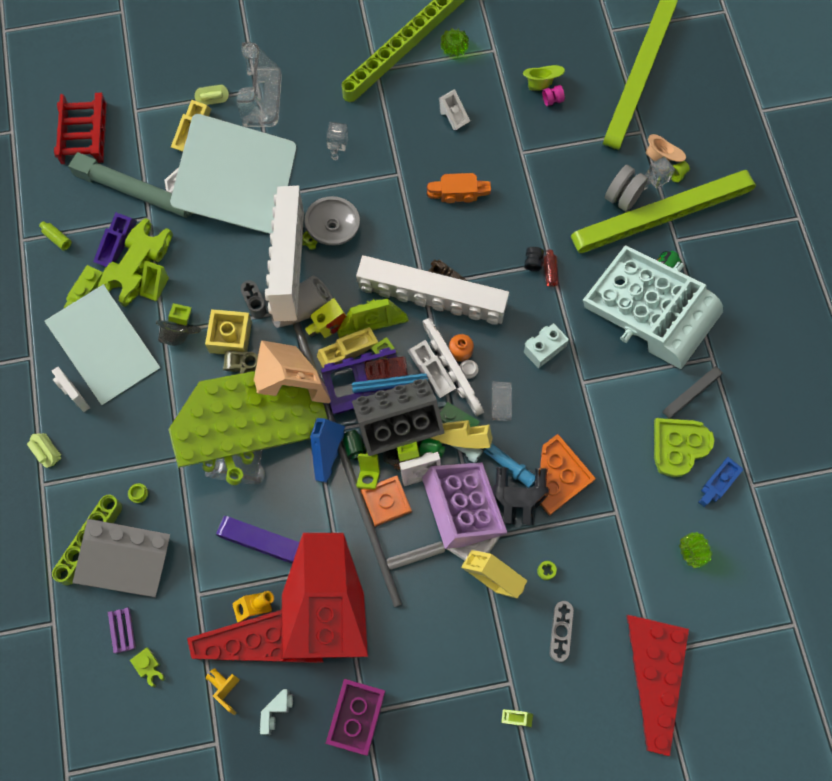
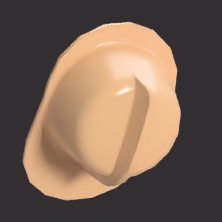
[646,134,686,164]

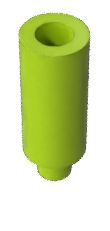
[39,221,72,251]

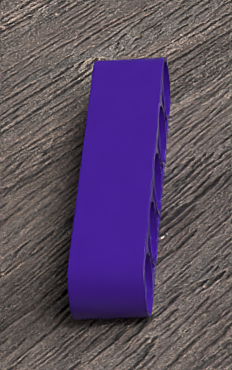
[216,516,300,564]

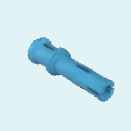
[484,443,535,488]

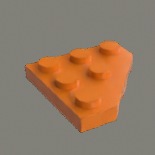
[540,434,596,516]

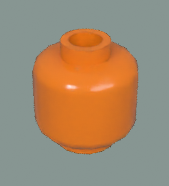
[449,334,474,362]

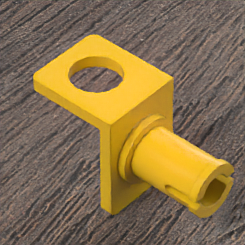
[233,591,274,622]
[206,668,240,715]

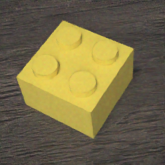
[205,309,252,354]

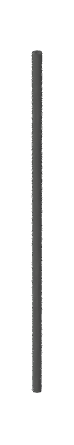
[293,322,402,608]

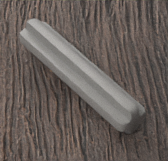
[387,541,445,570]

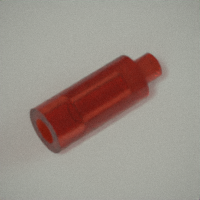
[543,249,559,287]

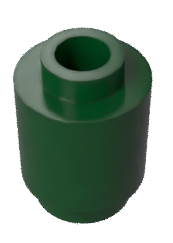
[342,430,366,460]

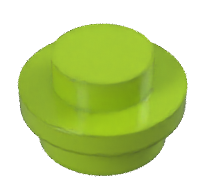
[128,483,148,503]

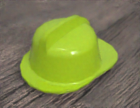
[523,65,565,90]

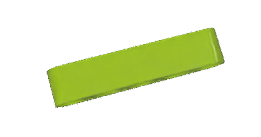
[52,495,122,586]

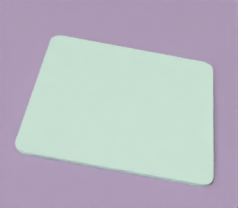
[170,114,296,234]

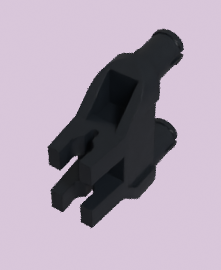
[492,467,550,526]

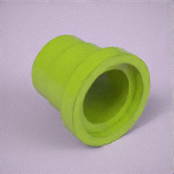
[667,161,690,182]

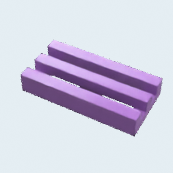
[108,608,136,654]

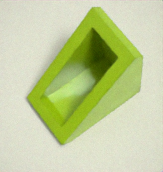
[140,261,169,301]

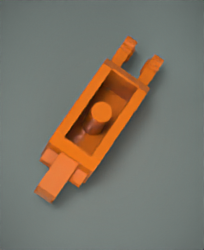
[427,173,491,203]

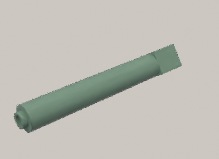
[68,152,192,218]

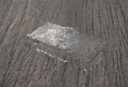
[492,382,512,421]

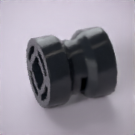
[524,247,544,272]

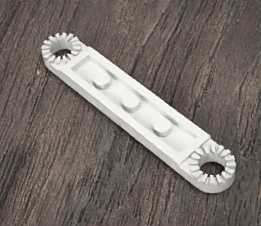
[422,318,484,416]

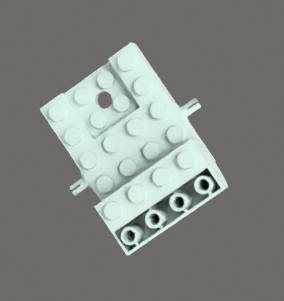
[583,245,723,369]

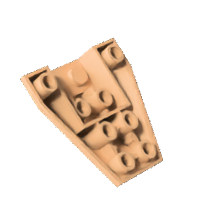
[254,341,331,403]

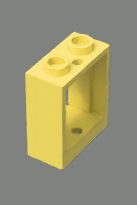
[461,550,527,599]

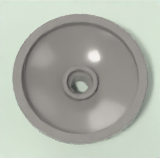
[305,196,360,245]

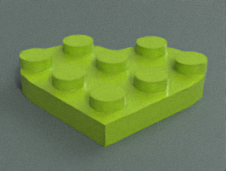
[654,418,714,477]

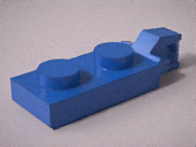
[698,457,744,507]

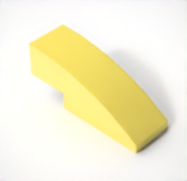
[171,100,212,152]
[317,327,378,368]
[431,420,493,449]

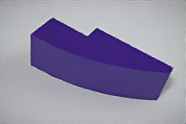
[93,212,137,267]

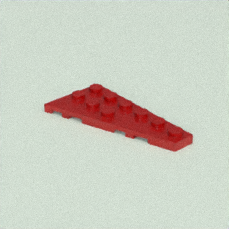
[187,610,324,663]
[626,615,689,756]

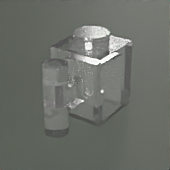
[326,122,348,160]
[644,157,675,190]

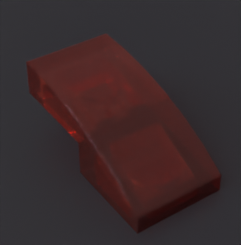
[365,356,408,381]

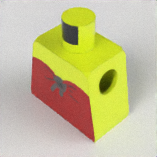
[305,298,346,338]

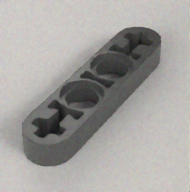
[663,366,723,419]

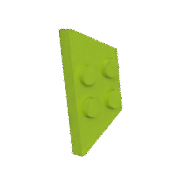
[337,298,409,338]

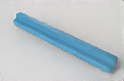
[352,373,428,393]

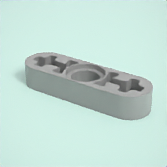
[549,601,574,662]

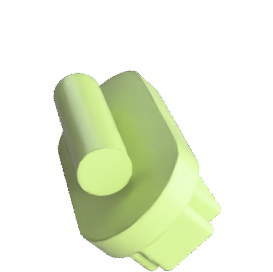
[195,85,229,105]
[27,433,61,468]

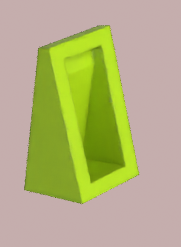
[501,709,533,727]

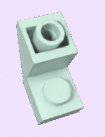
[260,689,293,735]

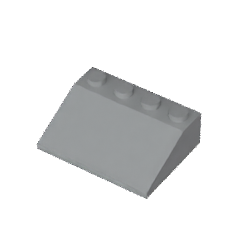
[73,519,170,597]

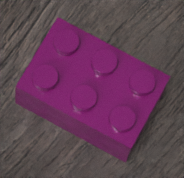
[325,679,386,756]

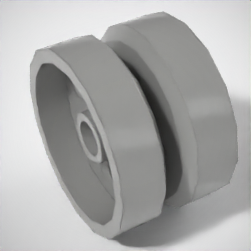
[605,165,649,212]

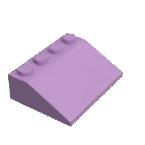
[422,463,507,549]

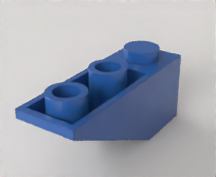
[310,418,345,483]

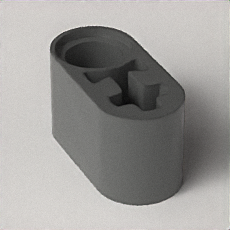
[241,280,267,319]

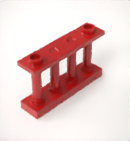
[54,92,107,164]

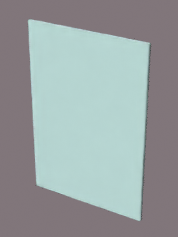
[45,284,160,405]

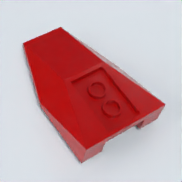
[281,533,368,659]

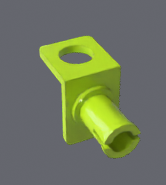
[356,451,380,490]

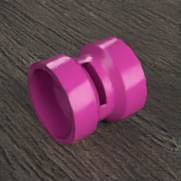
[542,85,565,106]

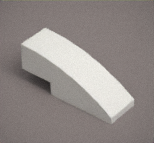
[407,340,456,398]

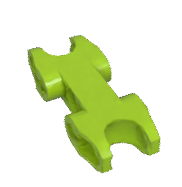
[97,218,173,307]

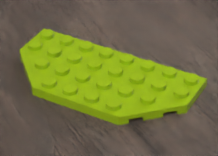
[168,371,327,468]

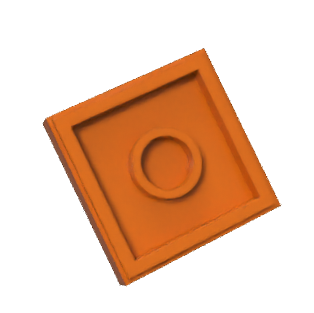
[361,476,412,527]

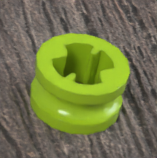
[537,561,557,580]

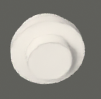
[460,360,478,379]

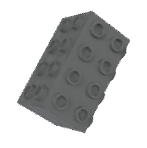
[352,379,445,456]

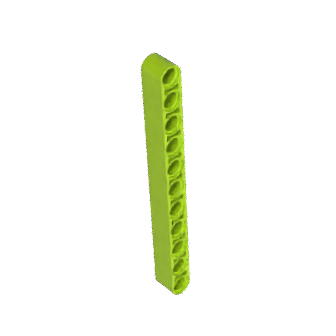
[341,0,465,102]
[603,0,678,150]
[571,170,756,253]

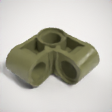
[223,351,258,374]

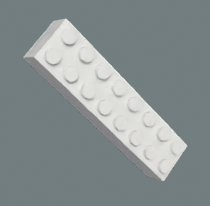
[265,186,304,322]
[356,255,509,325]

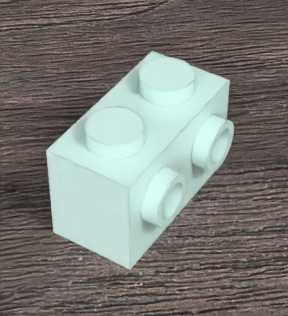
[524,323,569,369]

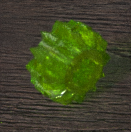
[440,27,469,58]
[679,532,713,568]

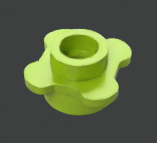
[302,231,318,250]

